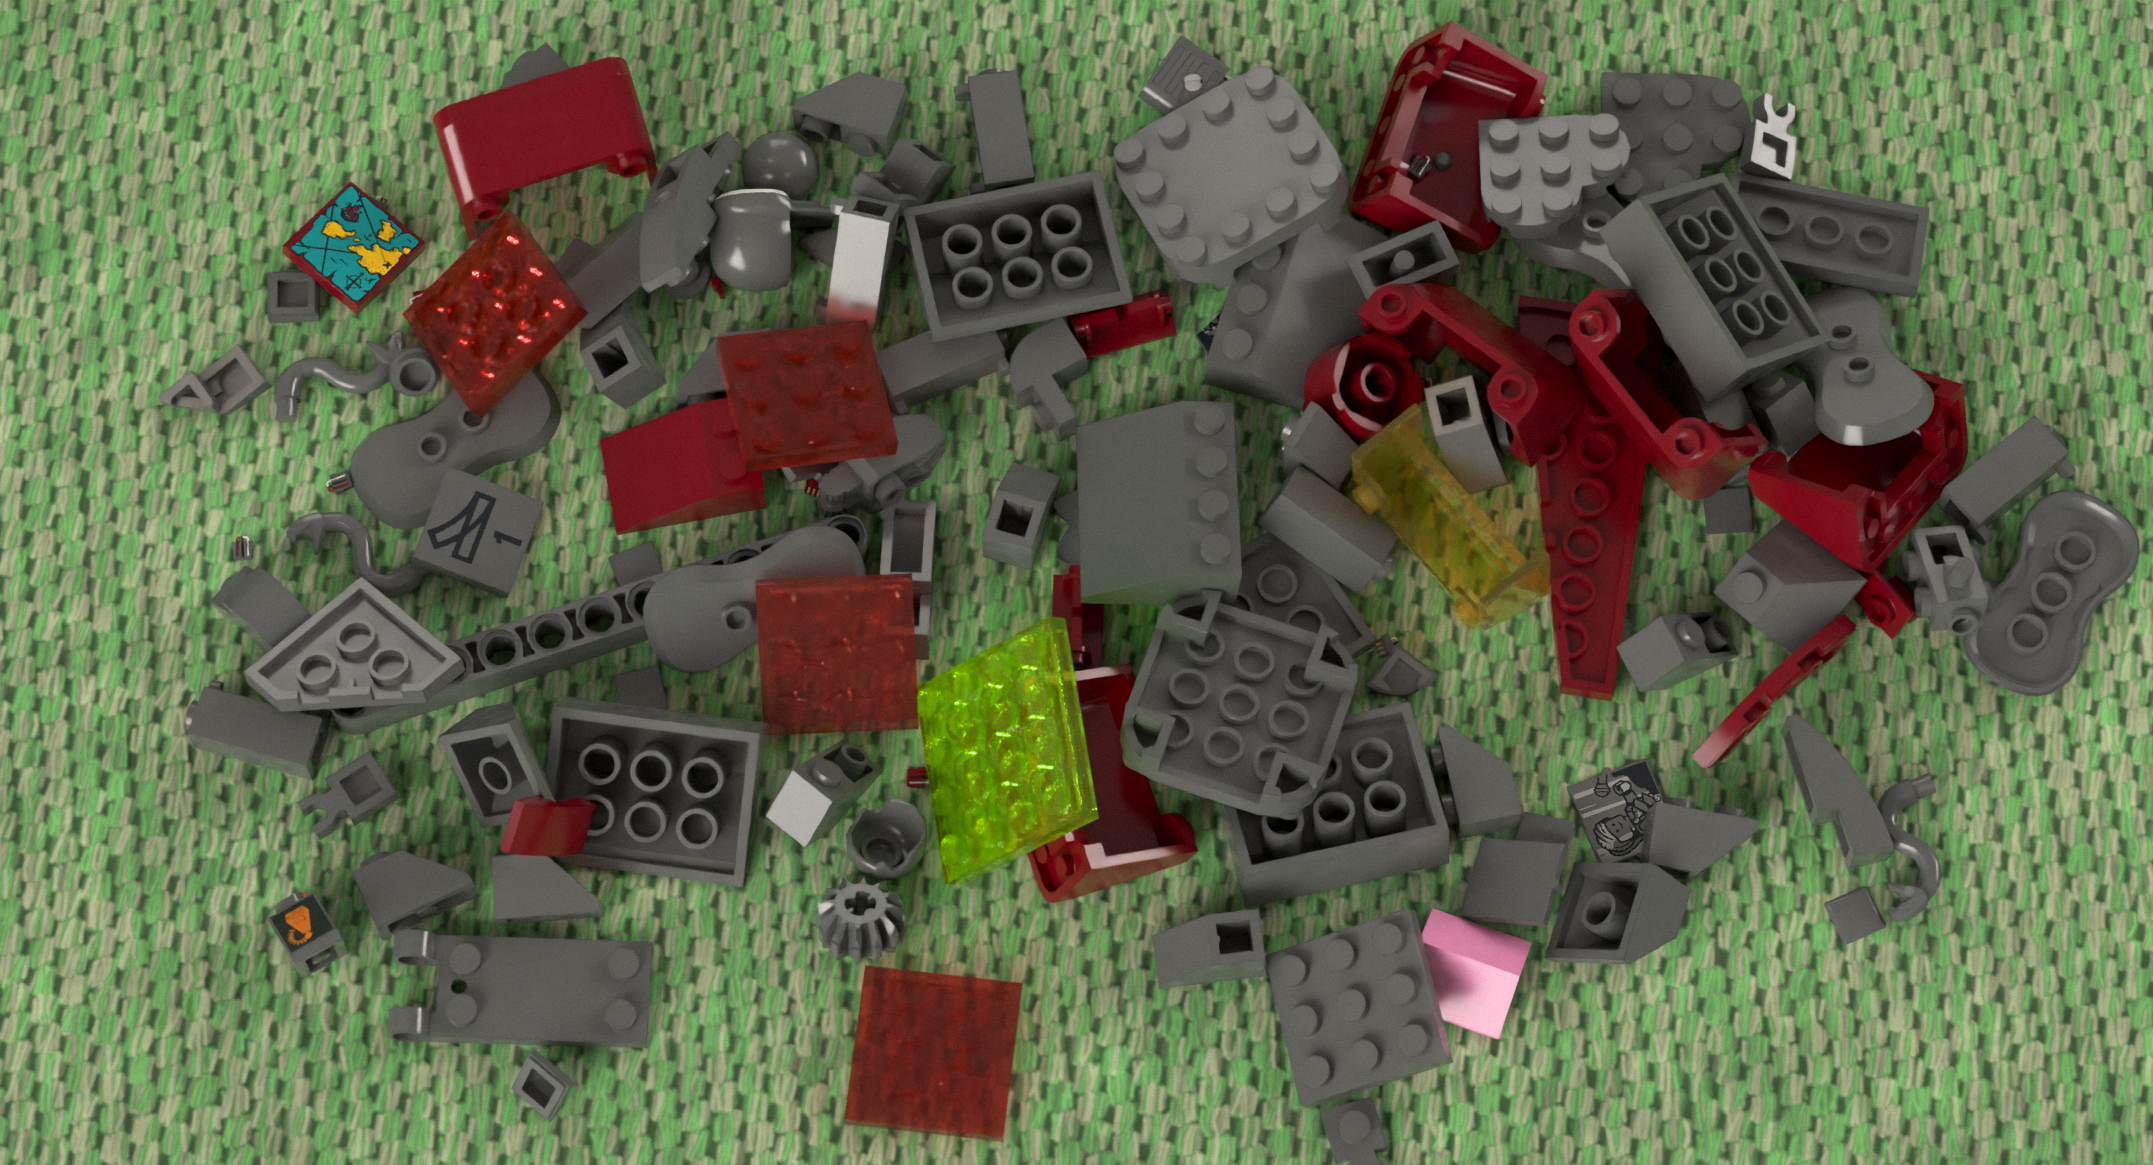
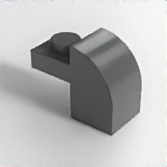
[850,138,956,233]
[1010,317,1087,442]
[210,565,312,653]

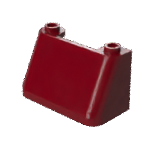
[1347,21,1549,254]
[1357,283,1584,468]
[1569,289,1769,500]
[1748,368,1968,573]
[986,663,1198,903]

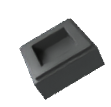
[267,271,320,324]

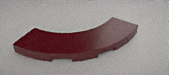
[1692,614,1857,769]

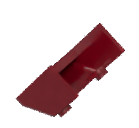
[432,57,658,242]

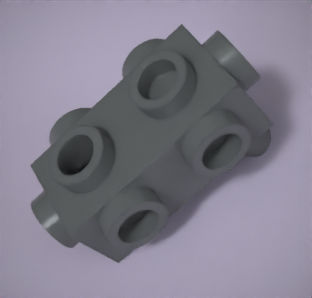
[1902,525,1993,636]

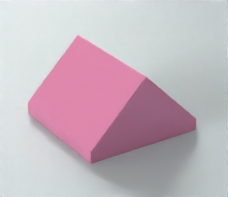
[1422,908,1532,1040]

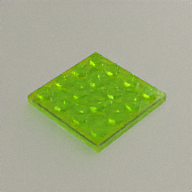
[914,616,1099,885]

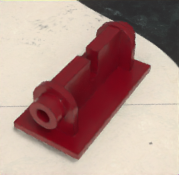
[1066,289,1177,360]
[1853,561,1918,639]
[1050,565,1104,673]

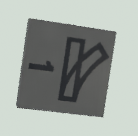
[411,466,544,598]

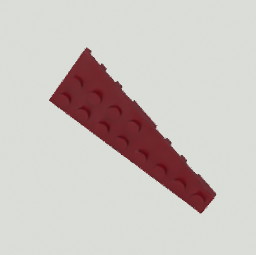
[1517,295,1664,701]

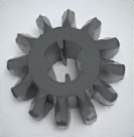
[816,875,905,966]

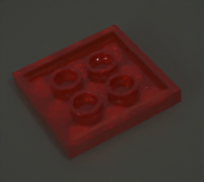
[402,210,589,418]
[716,320,898,472]
[755,573,919,735]
[844,965,1023,1142]

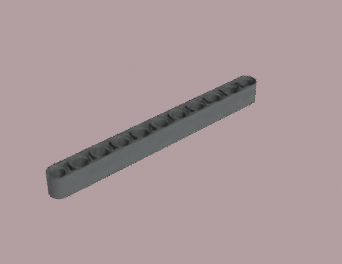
[330,514,869,735]

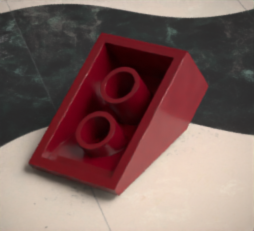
[600,394,767,535]

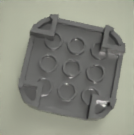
[1114,65,1352,290]
[1120,589,1358,820]

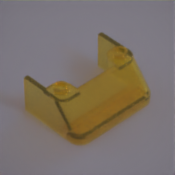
[1351,403,1550,631]

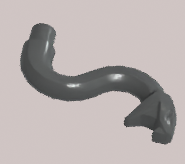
[274,331,406,422]
[286,512,433,597]
[1877,773,1942,923]

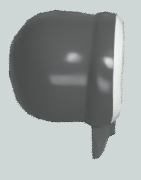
[710,189,836,292]

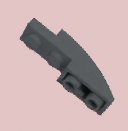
[640,131,741,293]

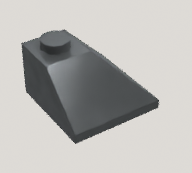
[1713,519,1868,653]
[438,701,555,828]
[1544,862,1691,964]

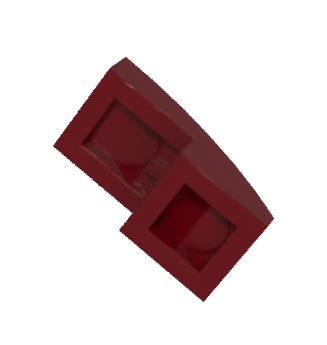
[500,795,596,856]

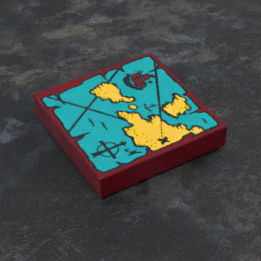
[282,181,426,315]

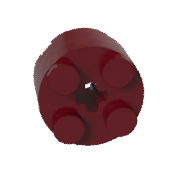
[1302,332,1423,445]

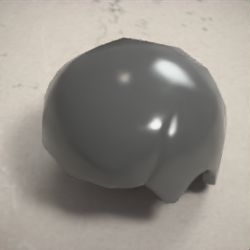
[741,130,820,201]
[846,798,927,880]

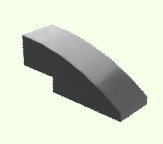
[877,500,936,660]
[1781,714,1894,870]

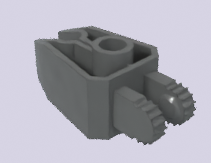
[818,414,946,518]

